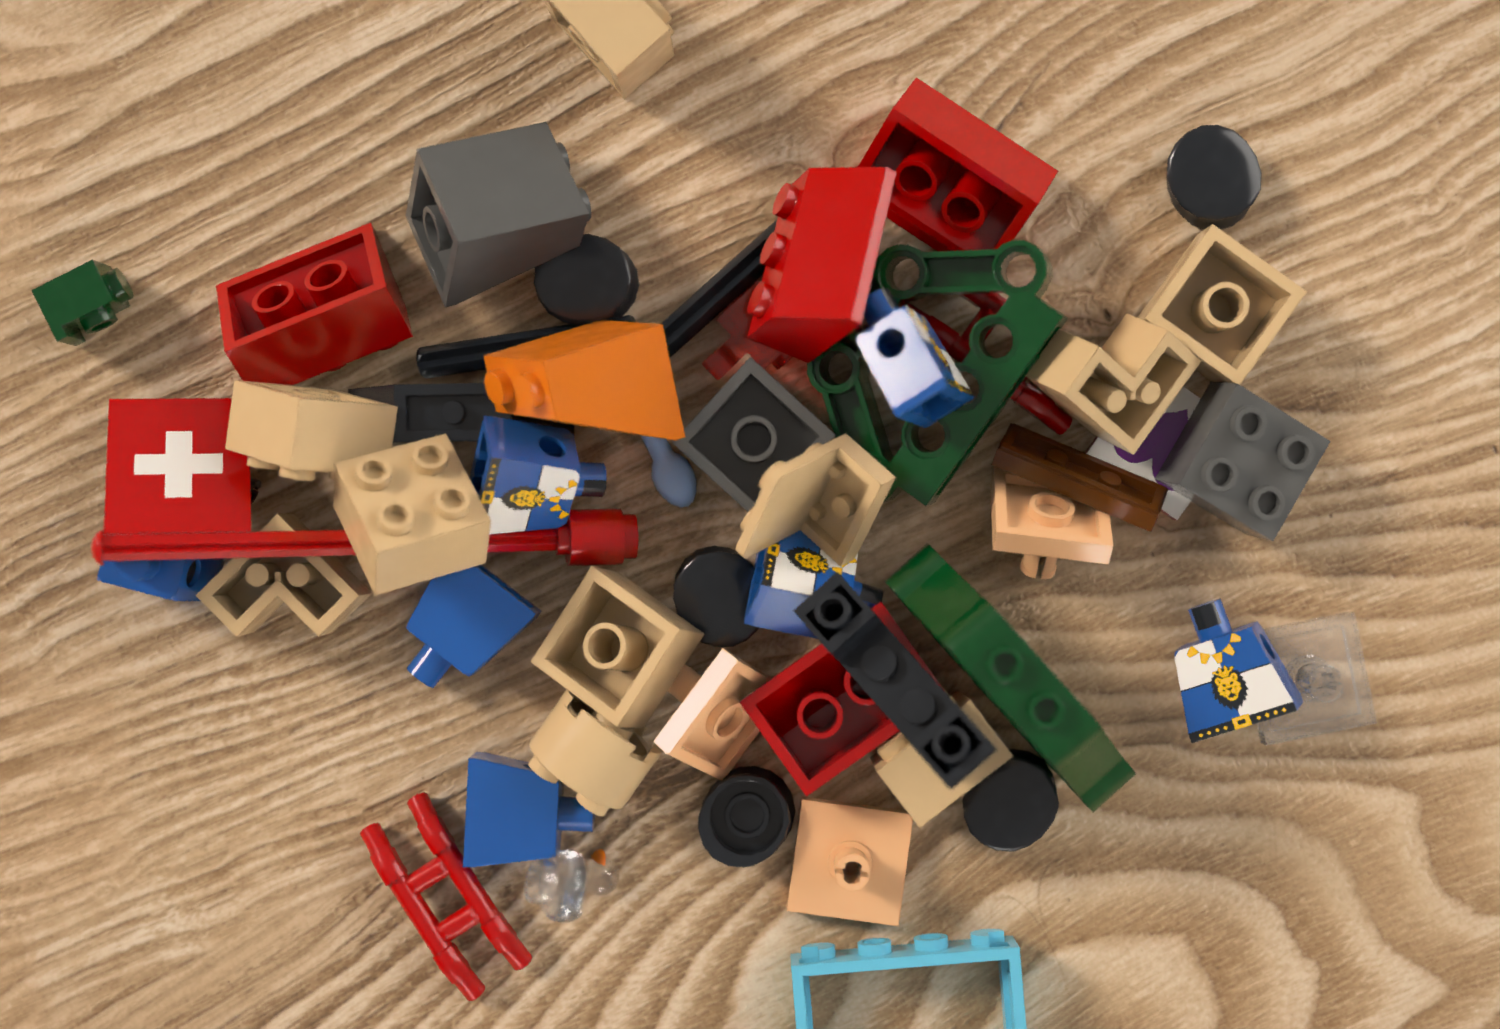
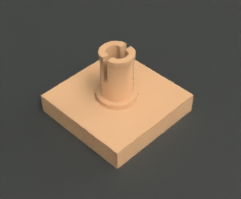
[990,466,1113,579]
[653,648,772,781]
[786,796,913,926]

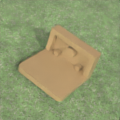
[735,433,896,567]

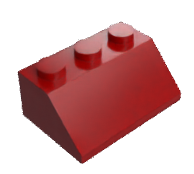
[858,77,1058,251]
[747,167,896,363]
[216,222,413,385]
[739,601,946,797]

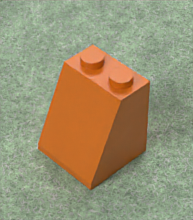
[484,320,685,440]

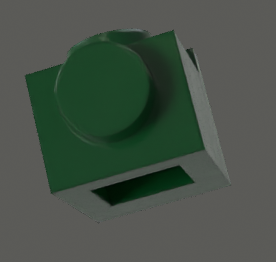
[31,259,134,346]

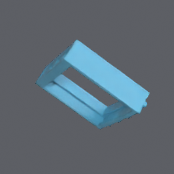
[790,928,1027,1029]

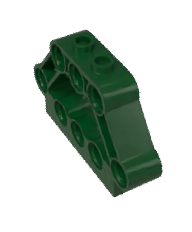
[807,240,1068,506]
[884,543,1136,812]

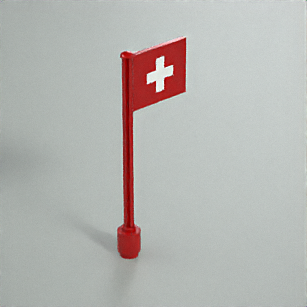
[91,398,639,566]

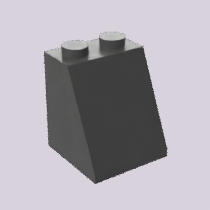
[406,122,591,307]

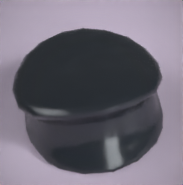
[1166,125,1262,229]
[533,234,640,326]
[673,545,759,647]
[962,749,1059,852]
[698,766,796,868]

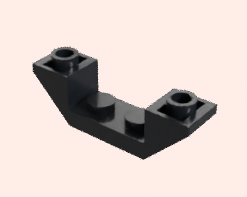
[348,383,575,445]
[793,572,997,790]

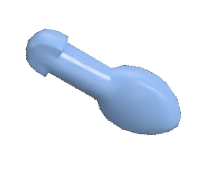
[640,435,696,508]

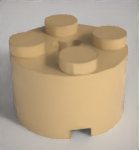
[528,689,663,817]

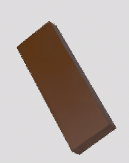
[991,423,1168,532]

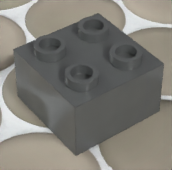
[1155,381,1331,541]

